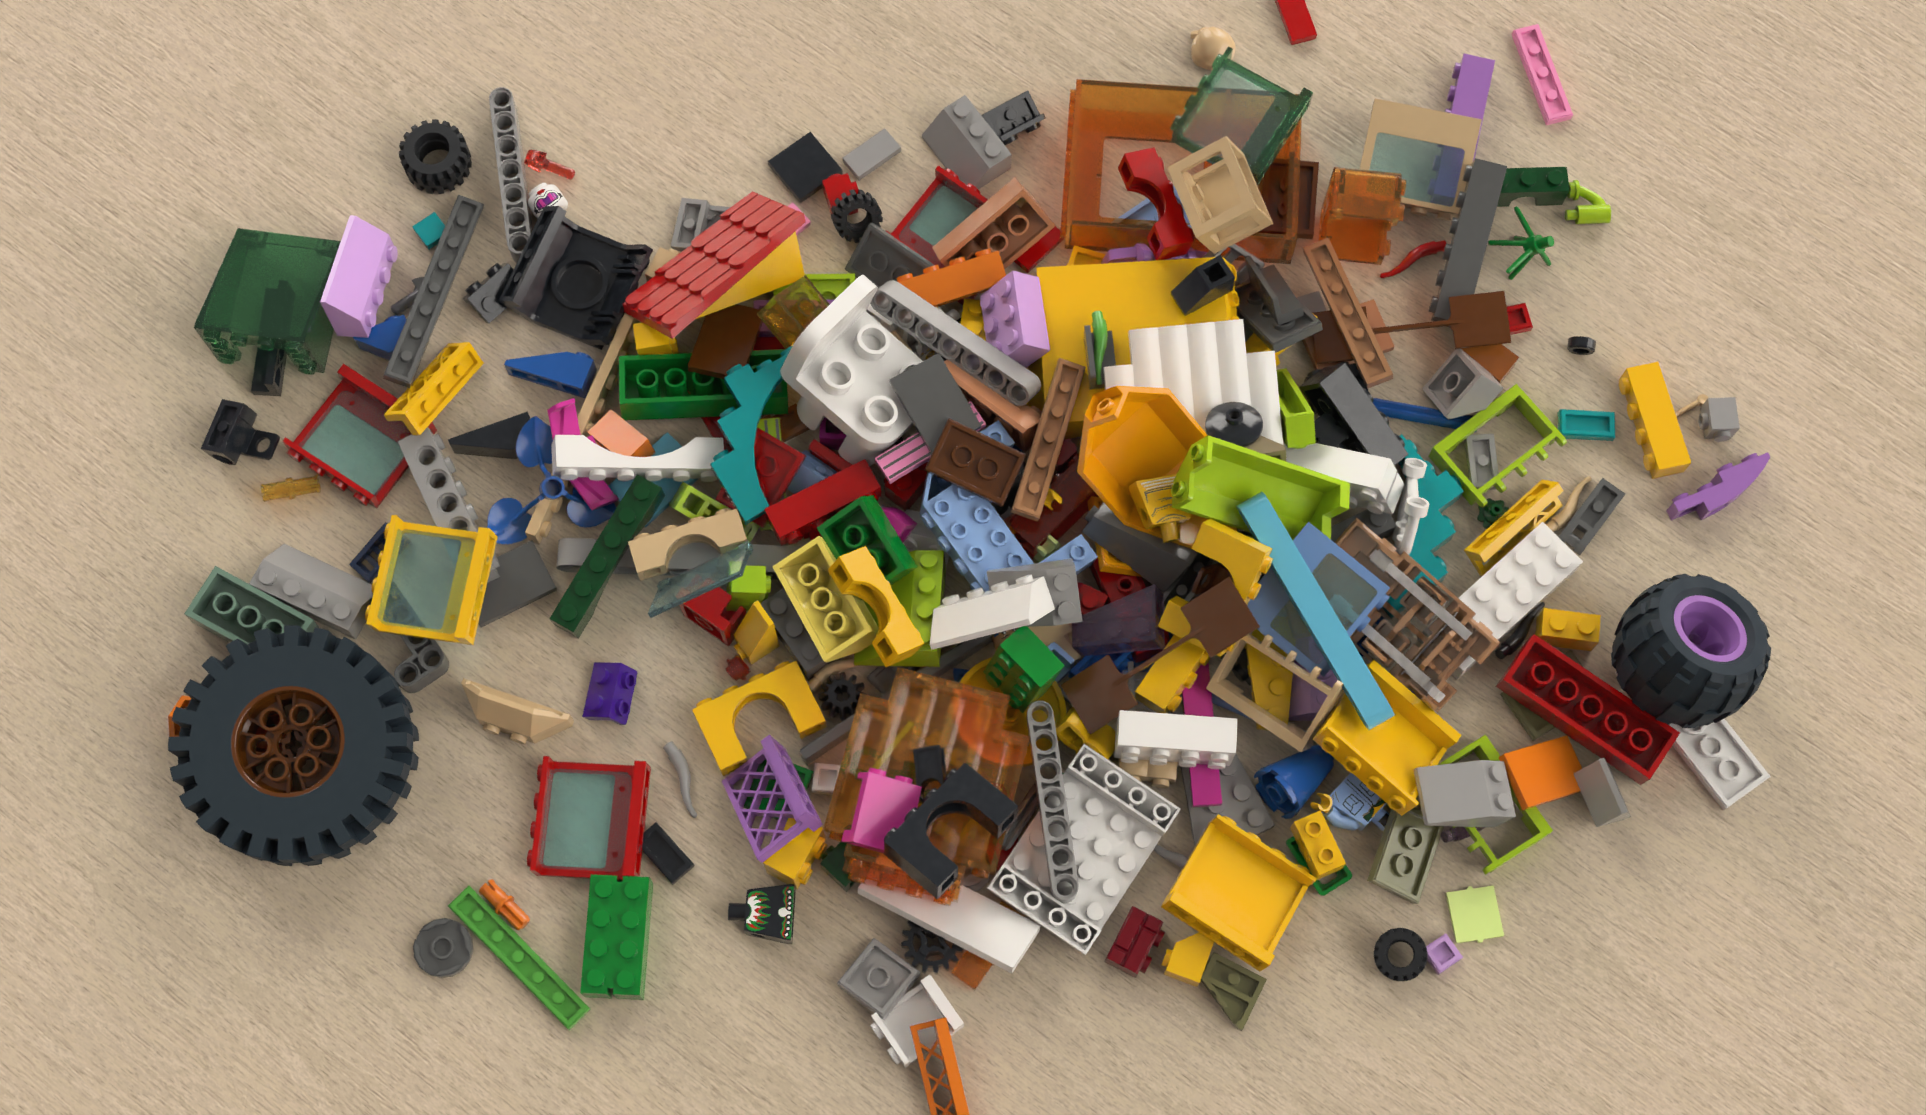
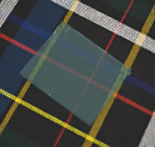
[648,540,753,618]

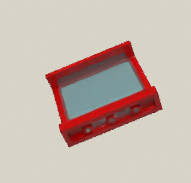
[885,165,990,305]
[282,363,437,508]
[527,756,651,881]

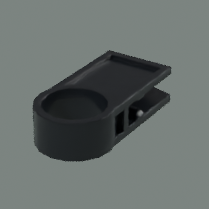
[913,745,947,803]

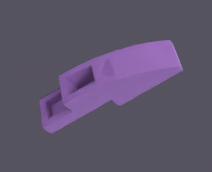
[1666,452,1770,520]

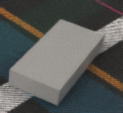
[843,128,901,181]

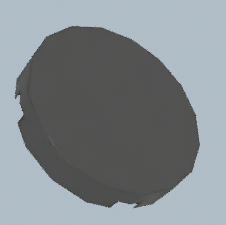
[413,918,474,978]

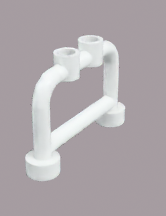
[1392,458,1429,555]

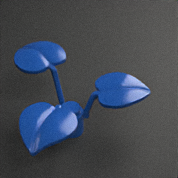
[487,416,616,544]

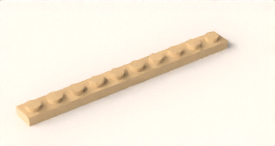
[525,313,640,545]

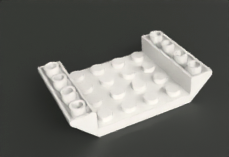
[987,744,1181,955]

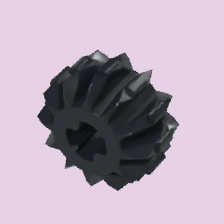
[818,672,867,721]

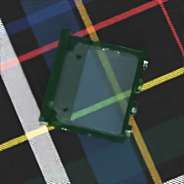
[1170,46,1313,186]

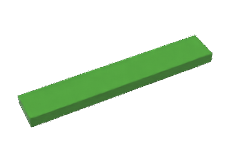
[448,886,591,1030]

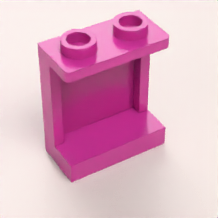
[841,768,922,853]

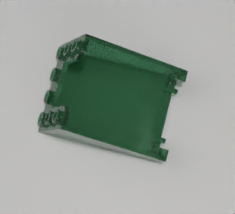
[194,228,341,375]

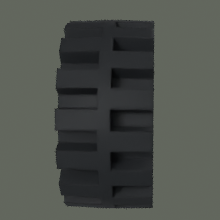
[1374,928,1428,981]

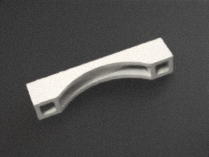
[551,435,724,482]

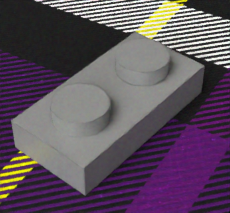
[1464,434,1499,490]

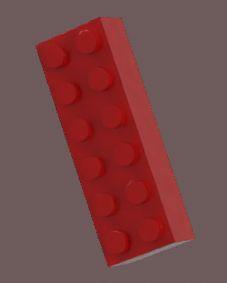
[1495,634,1680,785]

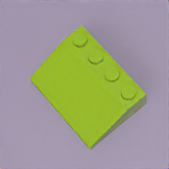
[854,550,946,667]

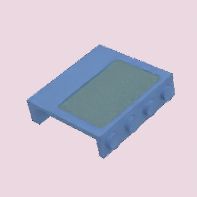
[1247,522,1390,677]

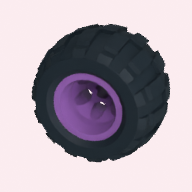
[1611,574,1771,728]

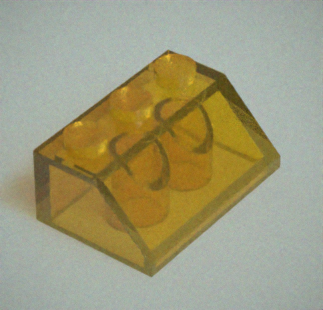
[757,275,830,349]

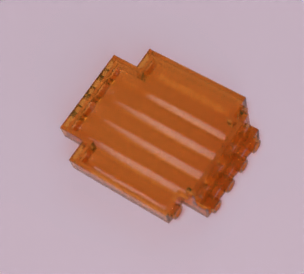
[823,667,1030,906]

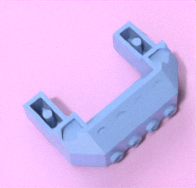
[919,420,1098,592]

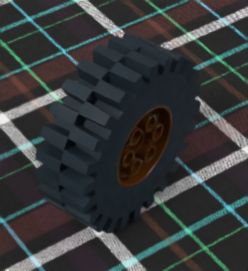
[168,625,419,866]

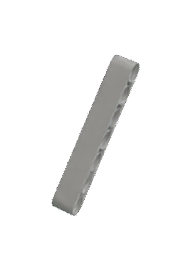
[489,87,533,263]
[870,280,1041,406]
[1026,701,1079,904]

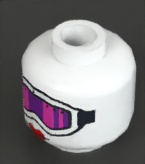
[528,183,568,219]

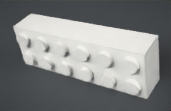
[1417,522,1583,680]

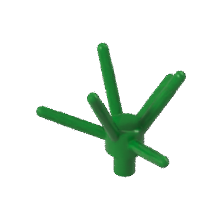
[1488,206,1554,280]

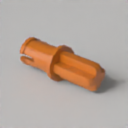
[479,879,530,930]

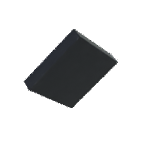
[768,131,843,203]

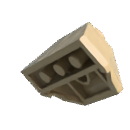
[461,678,574,744]

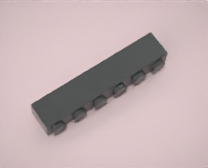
[1428,158,1507,321]

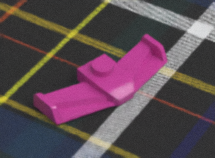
[547,398,619,510]

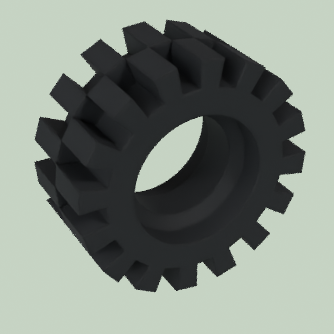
[831,189,883,243]

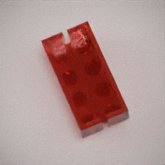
[1009,453,1100,561]

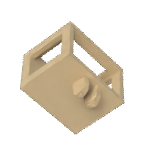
[1167,136,1273,254]

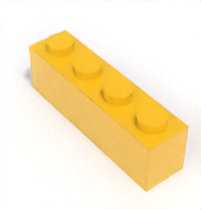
[1619,362,1691,479]
[1135,635,1211,714]

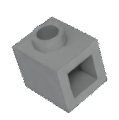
[1698,397,1740,442]

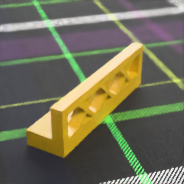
[384,342,484,435]
[1464,479,1563,576]

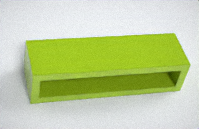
[1276,368,1316,449]

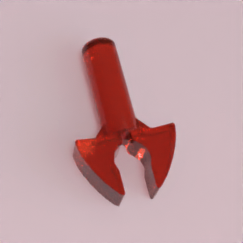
[524,150,575,180]

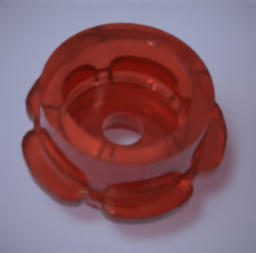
[725,655,751,681]

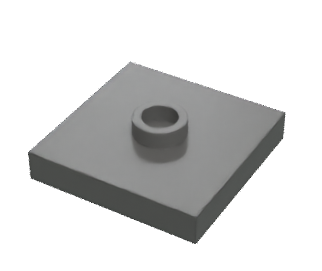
[837,938,920,1020]

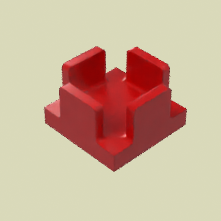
[678,578,747,647]

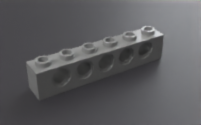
[398,427,500,583]

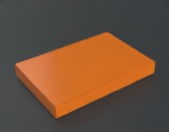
[1498,735,1582,811]

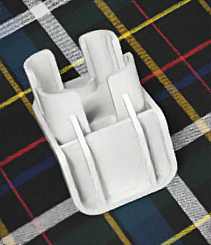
[780,275,923,466]

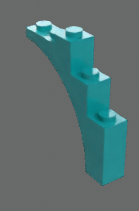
[710,346,792,525]
[1382,434,1464,619]

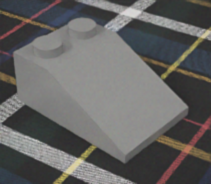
[987,558,1082,627]
[1413,760,1516,828]

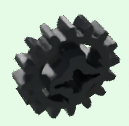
[901,920,964,975]

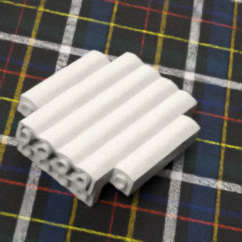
[1103,319,1283,531]

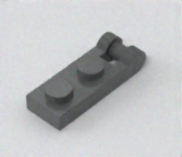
[1559,478,1625,555]

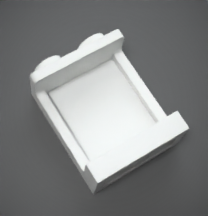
[870,974,964,1068]

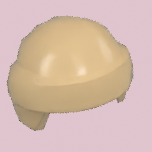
[1191,26,1236,70]

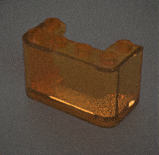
[1318,167,1406,265]

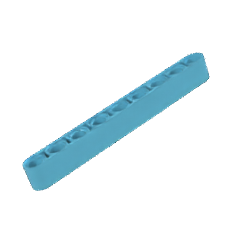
[1237,491,1395,730]

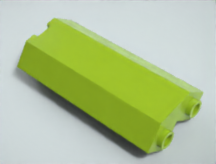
[1171,435,1350,540]

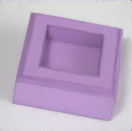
[1426,933,1463,975]

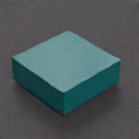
[412,212,445,250]

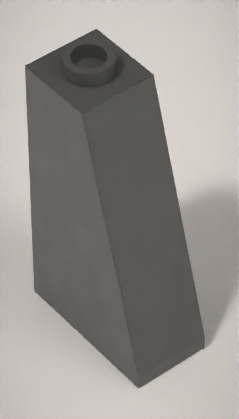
[1082,502,1197,593]

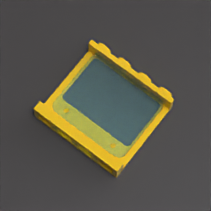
[365,515,498,645]

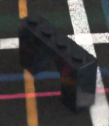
[884,763,1018,899]

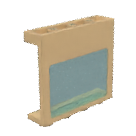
[1353,98,1482,221]

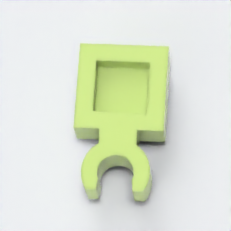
[1033,535,1061,564]

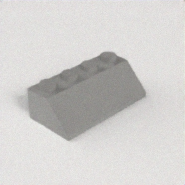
[249,544,373,639]

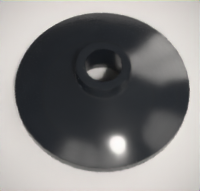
[1205,402,1263,447]

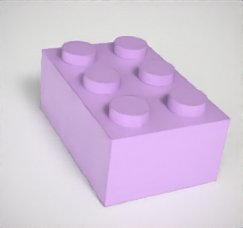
[980,271,1050,368]

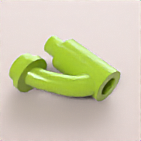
[1565,180,1611,224]

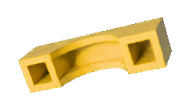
[828,546,925,667]

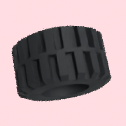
[399,119,472,194]

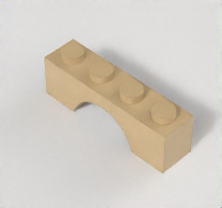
[628,508,749,581]

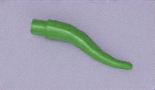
[1092,311,1108,385]

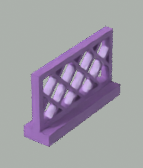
[722,735,823,863]

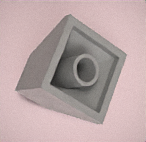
[1422,349,1503,419]

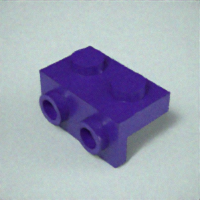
[582,662,638,725]

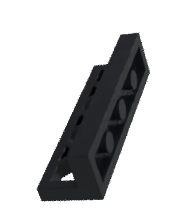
[251,282,296,397]

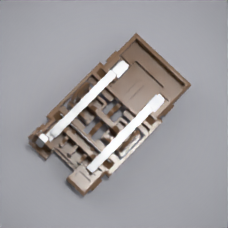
[1312,518,1500,713]

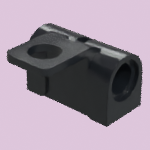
[201,399,280,465]

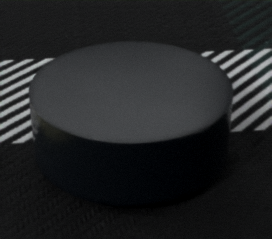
[1567,336,1596,355]

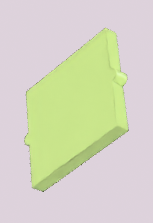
[1445,886,1504,944]

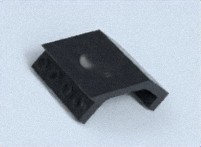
[499,206,653,350]

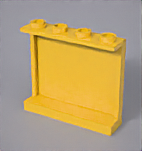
[1313,660,1461,816]
[1161,814,1317,972]

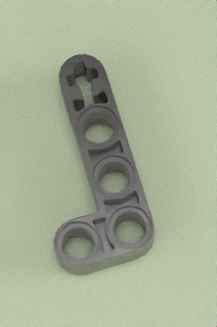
[372,581,449,693]

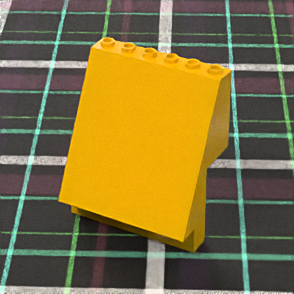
[1027,257,1239,439]

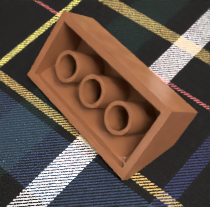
[932,177,1055,269]
[944,360,1042,453]

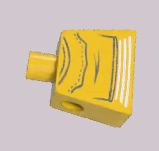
[1129,474,1191,543]

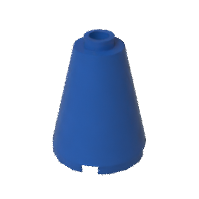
[1254,745,1334,819]

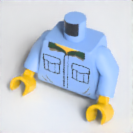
[1310,773,1389,832]

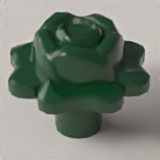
[1477,498,1509,529]

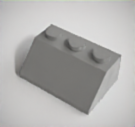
[922,95,1012,189]

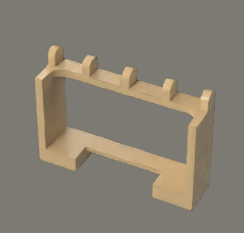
[1206,632,1344,752]

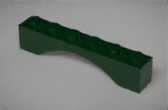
[549,474,665,639]

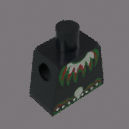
[728,884,796,945]

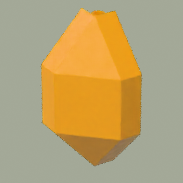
[1077,386,1237,552]

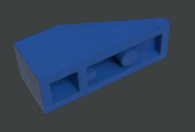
[504,352,597,398]

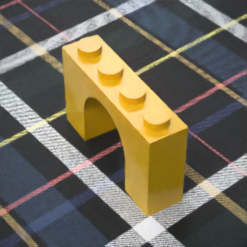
[1158,519,1273,657]
[692,661,827,776]

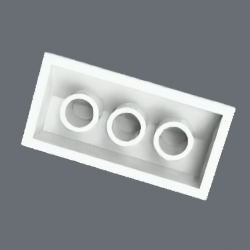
[930,574,1055,650]

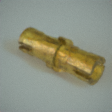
[261,475,321,502]

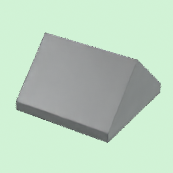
[1574,758,1631,827]

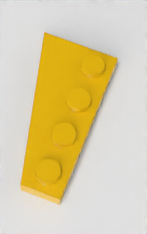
[1244,616,1296,731]

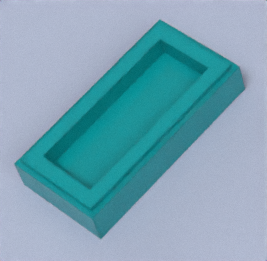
[1558,409,1615,441]

